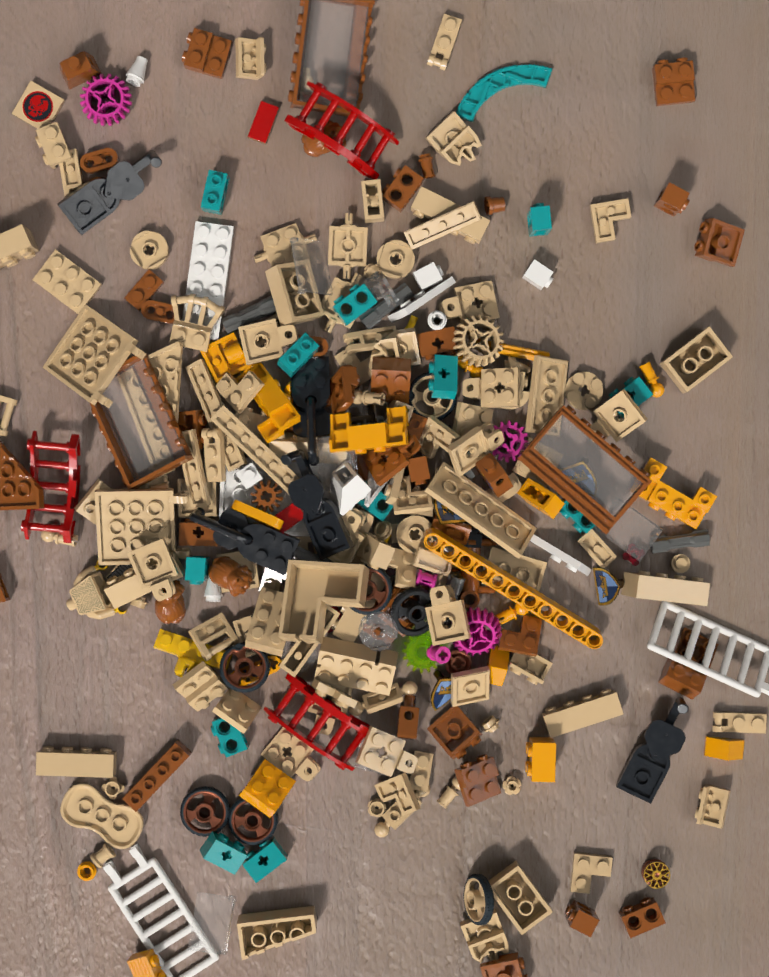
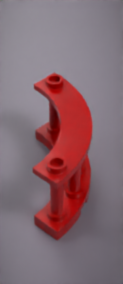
[284,81,399,180]
[21,431,81,543]
[263,673,370,771]

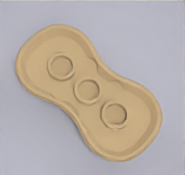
[60,783,143,849]

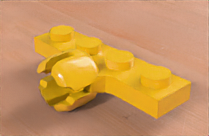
[153,629,233,678]

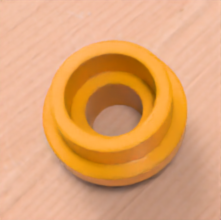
[77,861,97,881]

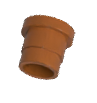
[484,196,505,216]

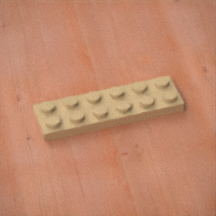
[424,462,537,559]

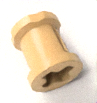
[90,843,116,868]

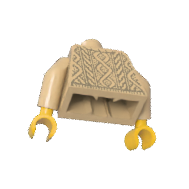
[66,561,127,620]

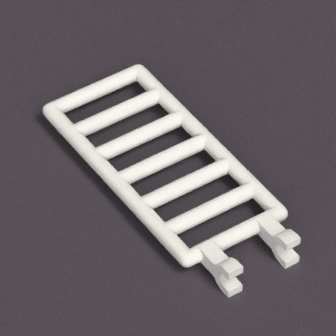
[647,601,769,697]
[103,843,219,977]

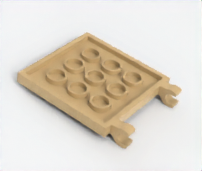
[43,304,146,408]
[95,488,190,565]

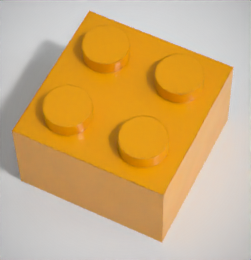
[525,737,556,782]
[239,759,296,818]

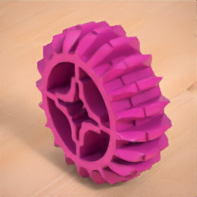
[80,73,132,126]
[450,607,502,656]

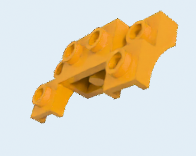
[235,362,301,443]
[329,406,409,454]
[628,457,717,529]

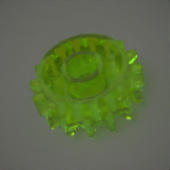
[402,633,443,673]

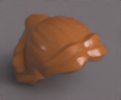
[301,120,347,157]
[208,556,252,597]
[152,580,186,624]

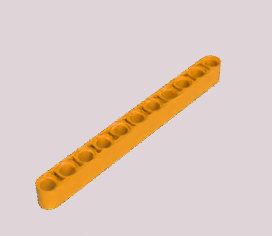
[424,528,603,649]

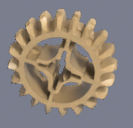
[452,314,504,367]

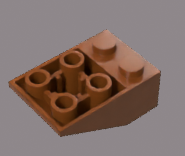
[658,627,719,699]

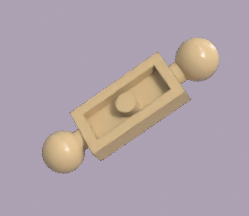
[348,681,418,716]
[374,785,431,837]

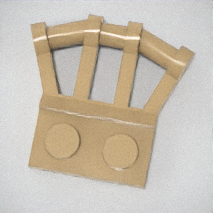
[169,293,226,352]

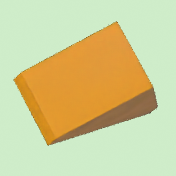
[487,646,510,686]
[704,736,744,761]

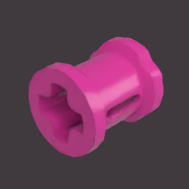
[416,569,438,589]
[426,644,451,664]

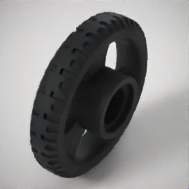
[390,587,432,636]

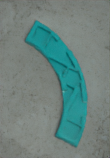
[456,64,553,122]

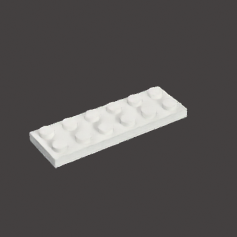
[182,221,234,341]

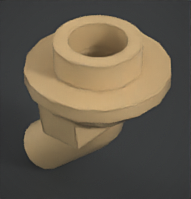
[505,356,531,374]

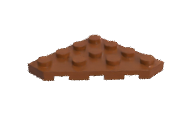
[0,441,44,510]

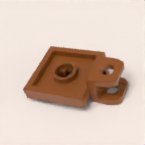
[362,430,422,487]

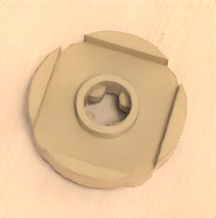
[130,231,169,270]
[377,240,415,279]
[565,372,603,410]
[396,515,434,553]

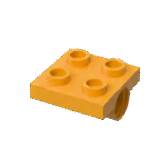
[200,332,249,384]

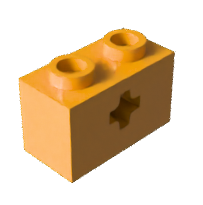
[517,478,565,519]

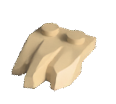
[425,111,482,166]
[370,328,421,365]
[459,909,509,963]

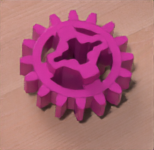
[492,420,530,463]

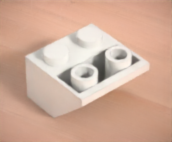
[329,460,371,516]

